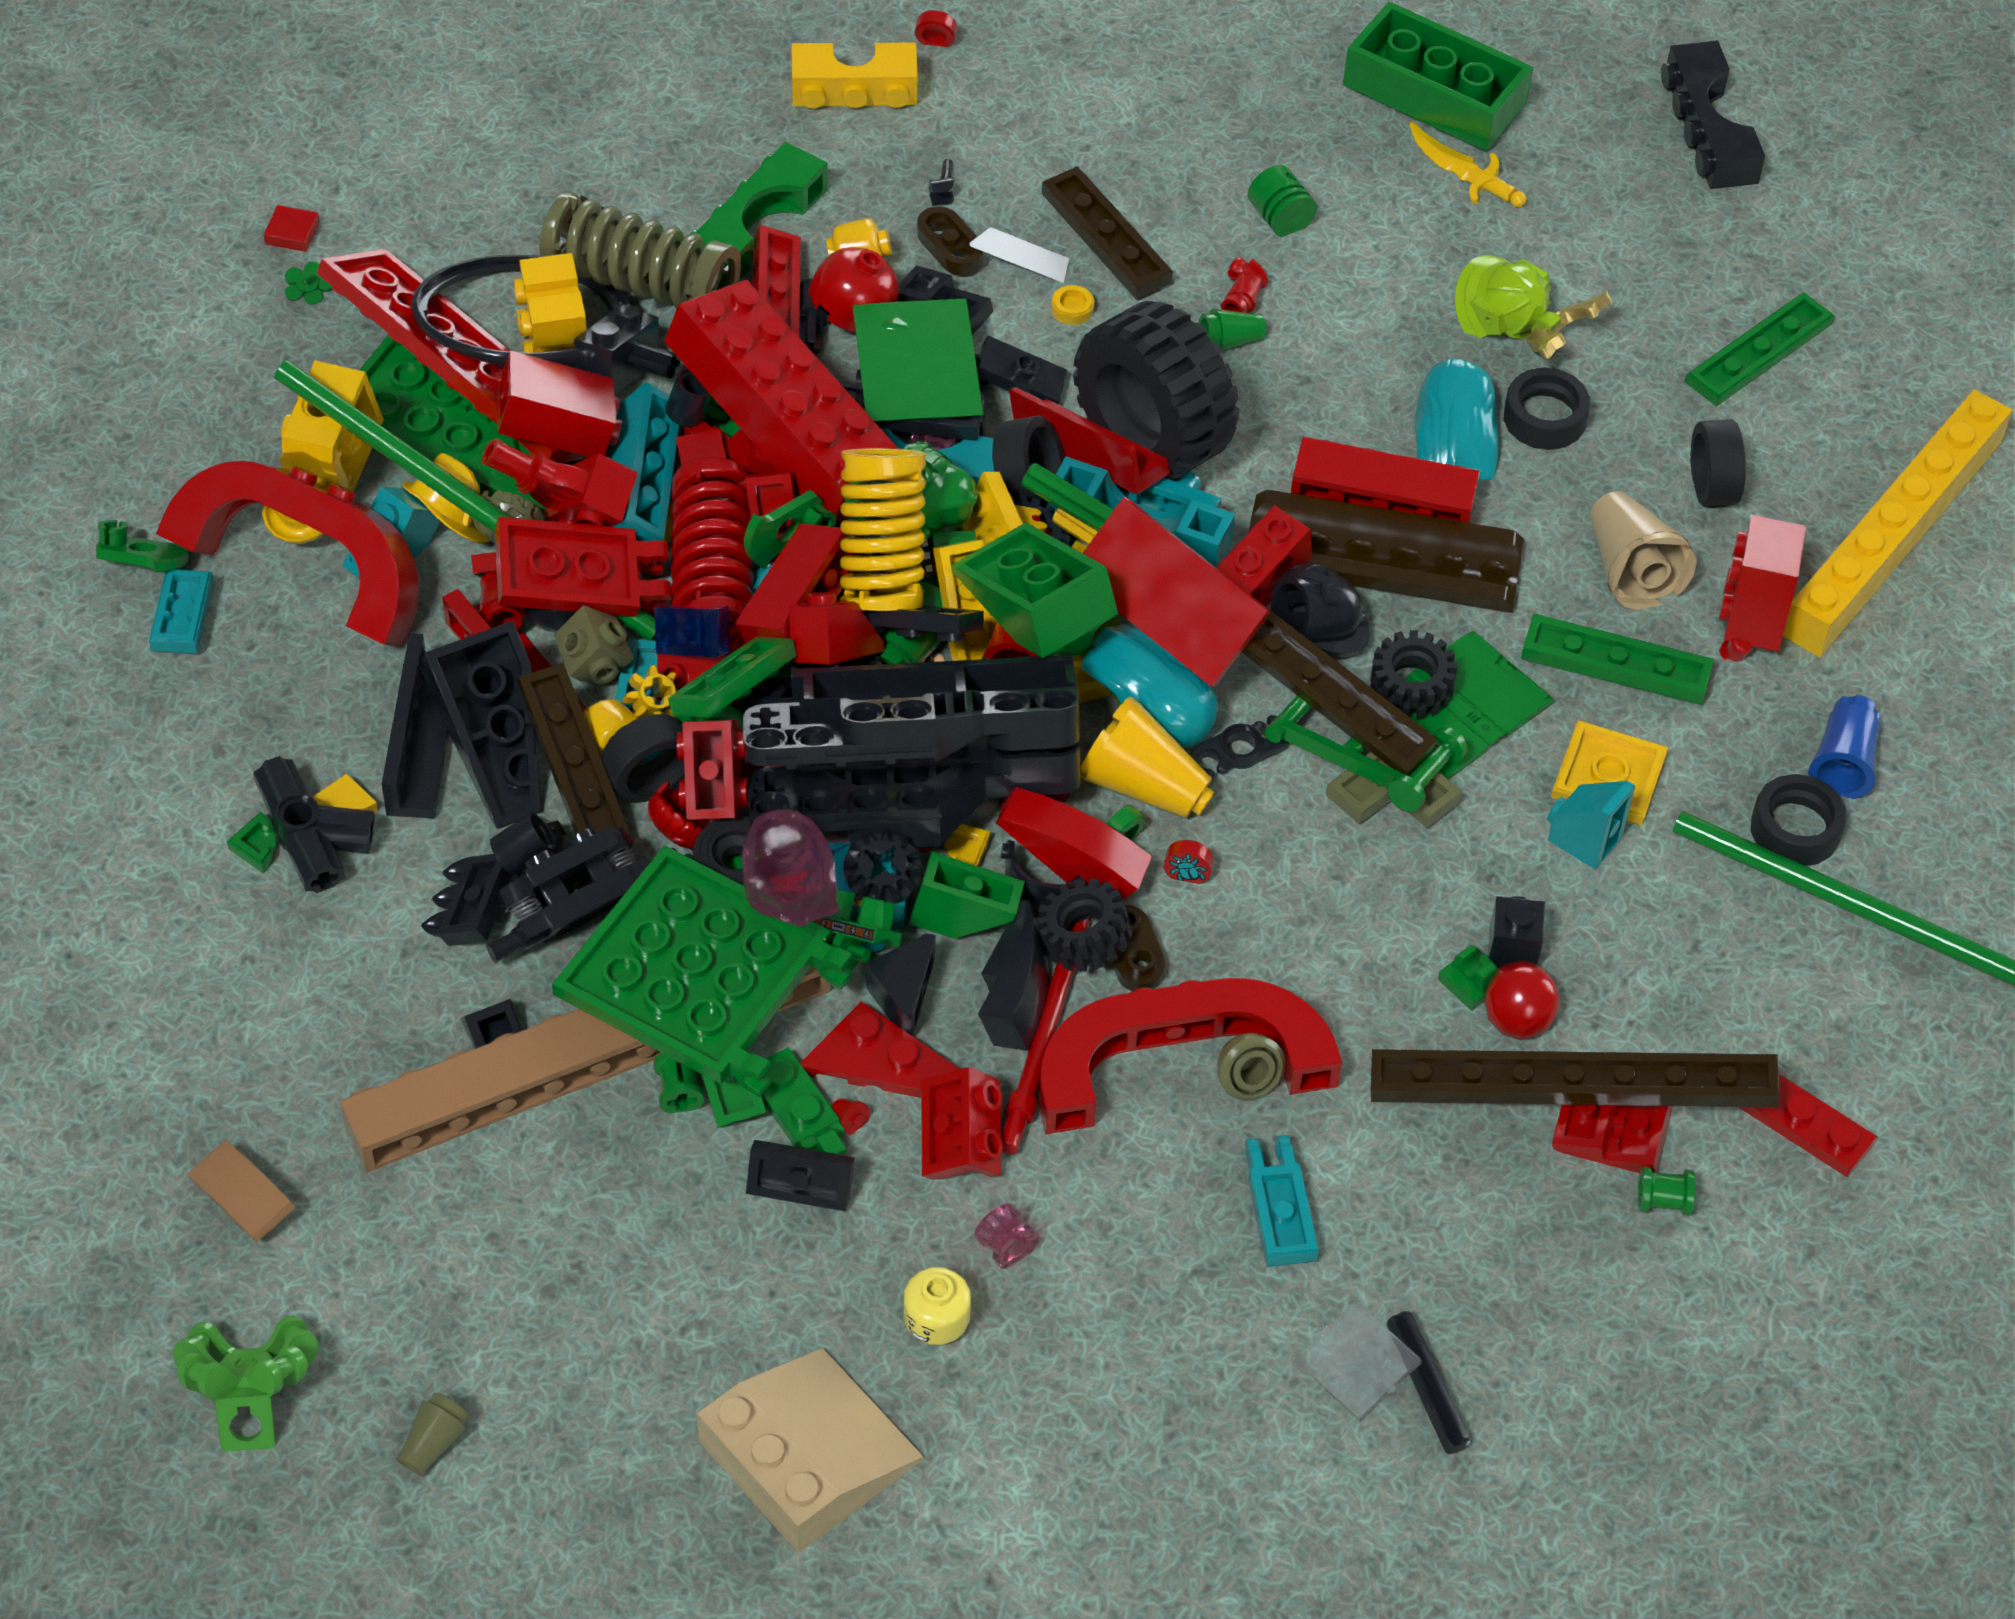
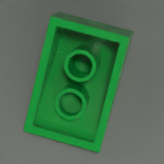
[951,522,1118,658]

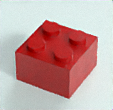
[1718,515,1806,652]

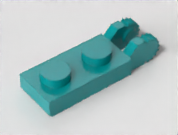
[1245,1135,1319,1267]

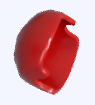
[1484,960,1560,1040]

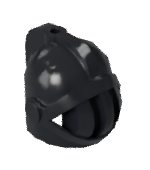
[1271,562,1370,658]

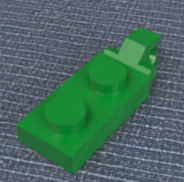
[761,1047,847,1155]

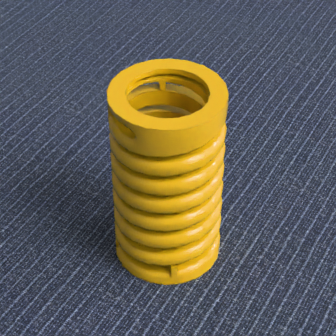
[840,448,926,611]

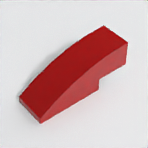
[996,787,1152,900]

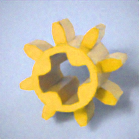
[622,665,678,719]

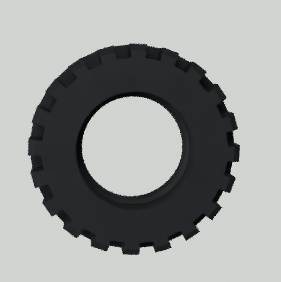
[1073,301,1239,480]

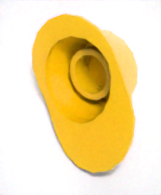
[402,453,489,544]

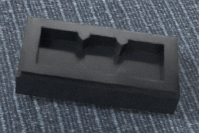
[976,335,1067,404]

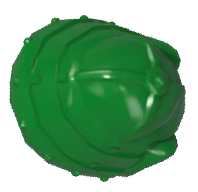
[845,441,979,539]

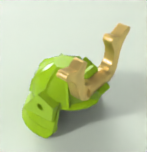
[1455,255,1612,360]

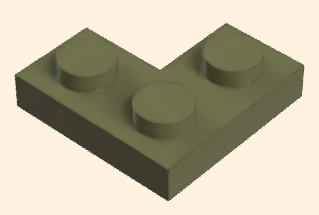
[1326,752,1462,828]

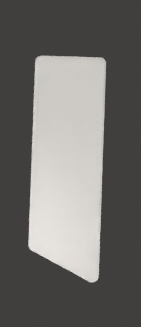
[970,228,1069,283]

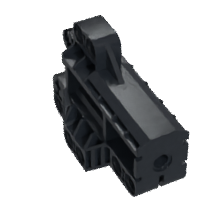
[743,652,1081,848]

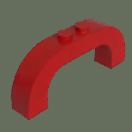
[156,461,419,647]
[1039,978,1342,1135]

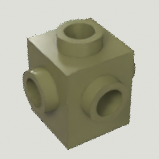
[554,605,634,686]

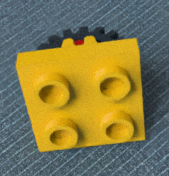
[952,472,1071,546]

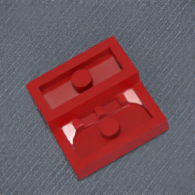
[1552,1104,1673,1174]

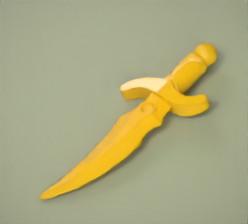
[1409,121,1527,207]

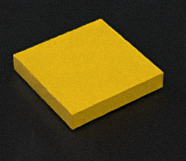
[1551,720,1668,825]

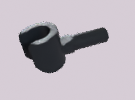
[929,159,954,206]

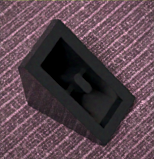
[866,933,936,1036]

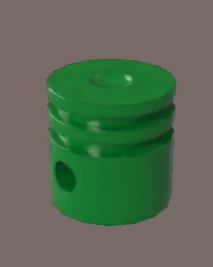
[1247,165,1317,237]

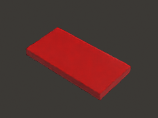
[1082,497,1272,687]

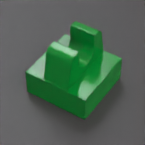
[1438,945,1499,1011]

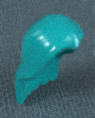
[1415,358,1498,481]
[1081,621,1219,750]

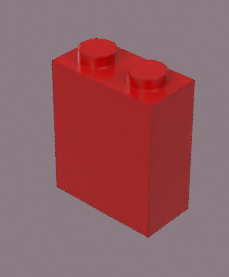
[497,350,621,457]

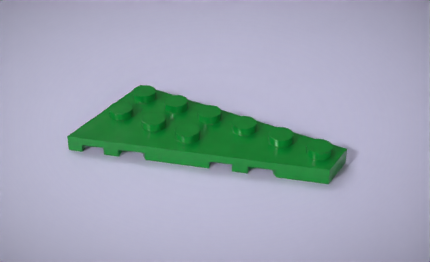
[359,335,546,514]

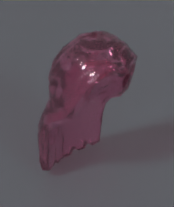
[741,809,839,927]

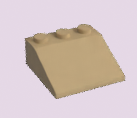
[697,1348,924,1553]

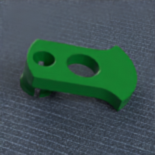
[744,490,837,569]
[96,520,189,573]

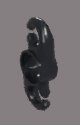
[1189,715,1290,779]

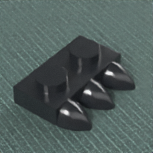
[421,854,513,946]

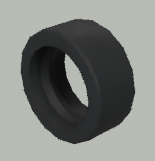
[1503,367,1590,450]
[992,416,1065,502]
[1690,419,1746,506]
[601,714,685,802]
[1750,774,1846,866]

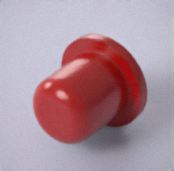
[1719,638,1753,662]
[831,1098,870,1135]

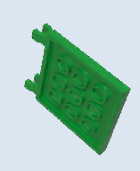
[552,845,852,1097]

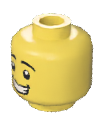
[903,1267,971,1345]

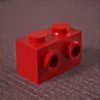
[677,719,749,820]

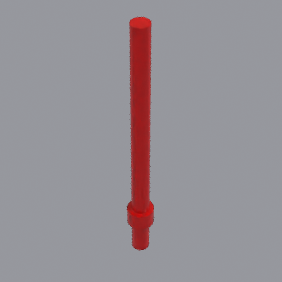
[1001,918,1091,1154]

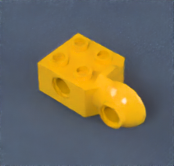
[262,360,384,544]

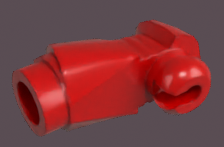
[1221,257,1268,313]

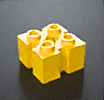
[513,253,587,353]

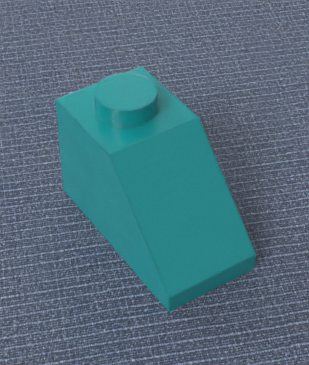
[1547,781,1635,870]

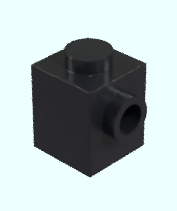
[1488,896,1545,968]

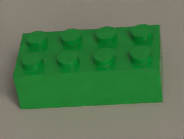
[1343,1,1534,151]

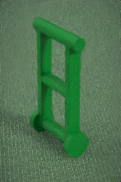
[1265,696,1468,812]

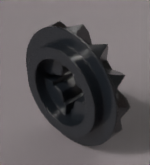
[843,829,922,904]

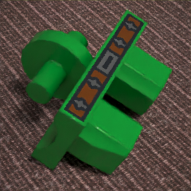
[802,887,902,970]

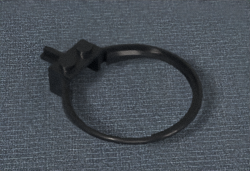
[411,254,680,396]

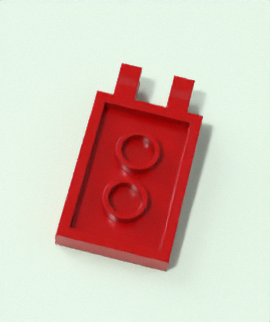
[495,517,671,617]

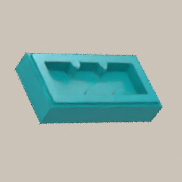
[149,569,214,654]

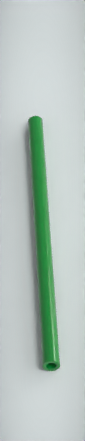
[274,359,664,641]
[1673,811,2015,987]

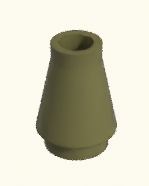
[396,1393,469,1476]

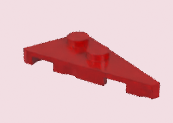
[800,1001,959,1098]

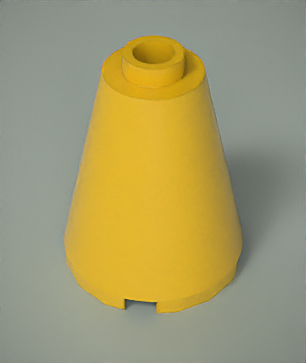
[1080,696,1215,818]

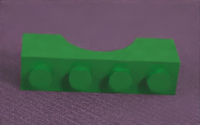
[690,141,828,288]

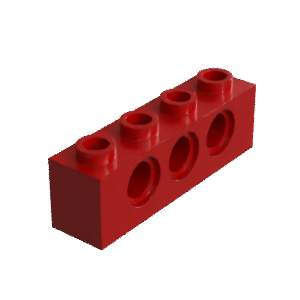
[1216,505,1312,607]

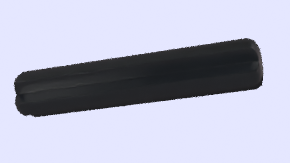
[1386,1311,1471,1454]

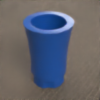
[1808,694,1880,799]

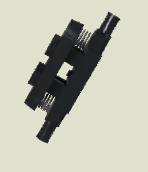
[486,826,678,963]

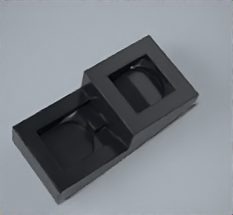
[897,265,993,335]

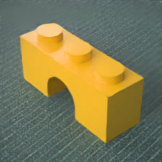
[791,42,918,109]

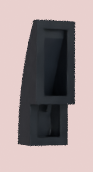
[978,900,1049,1051]

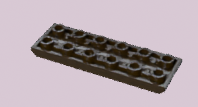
[1248,490,1524,612]

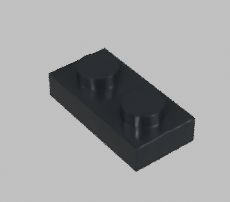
[746,1140,855,1212]

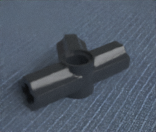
[253,756,375,893]

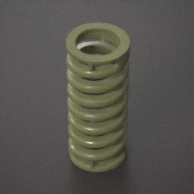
[539,191,741,309]

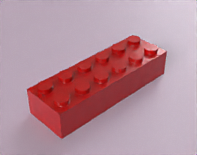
[664,279,898,527]

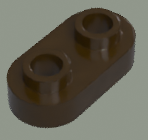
[917,206,983,276]
[1111,905,1165,991]

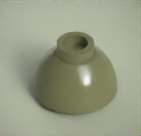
[1217,1033,1285,1101]

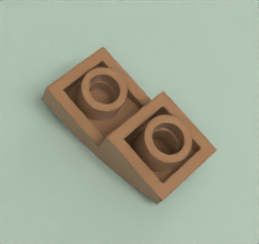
[187,1140,295,1243]

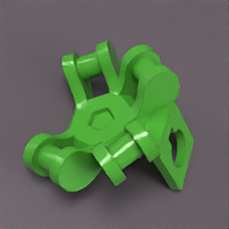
[173,1316,319,1452]

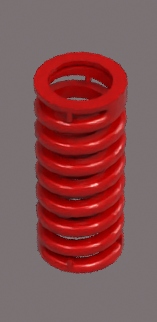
[671,457,754,655]

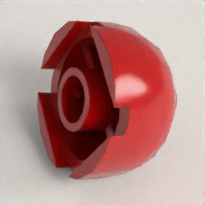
[808,247,899,332]

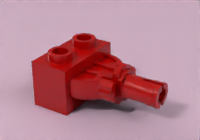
[482,439,638,527]

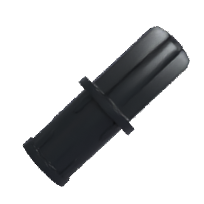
[799,278,828,354]

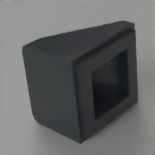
[461,999,523,1049]

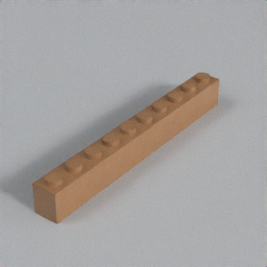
[340,967,830,1173]

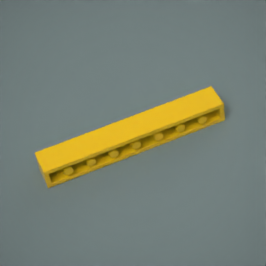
[1783,389,2013,657]

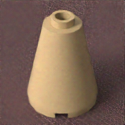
[1590,491,1697,610]

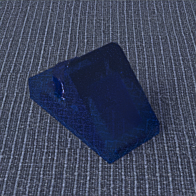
[654,605,730,657]

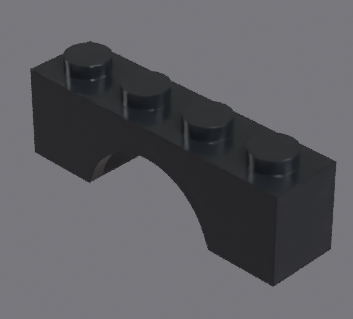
[1661,40,1765,189]

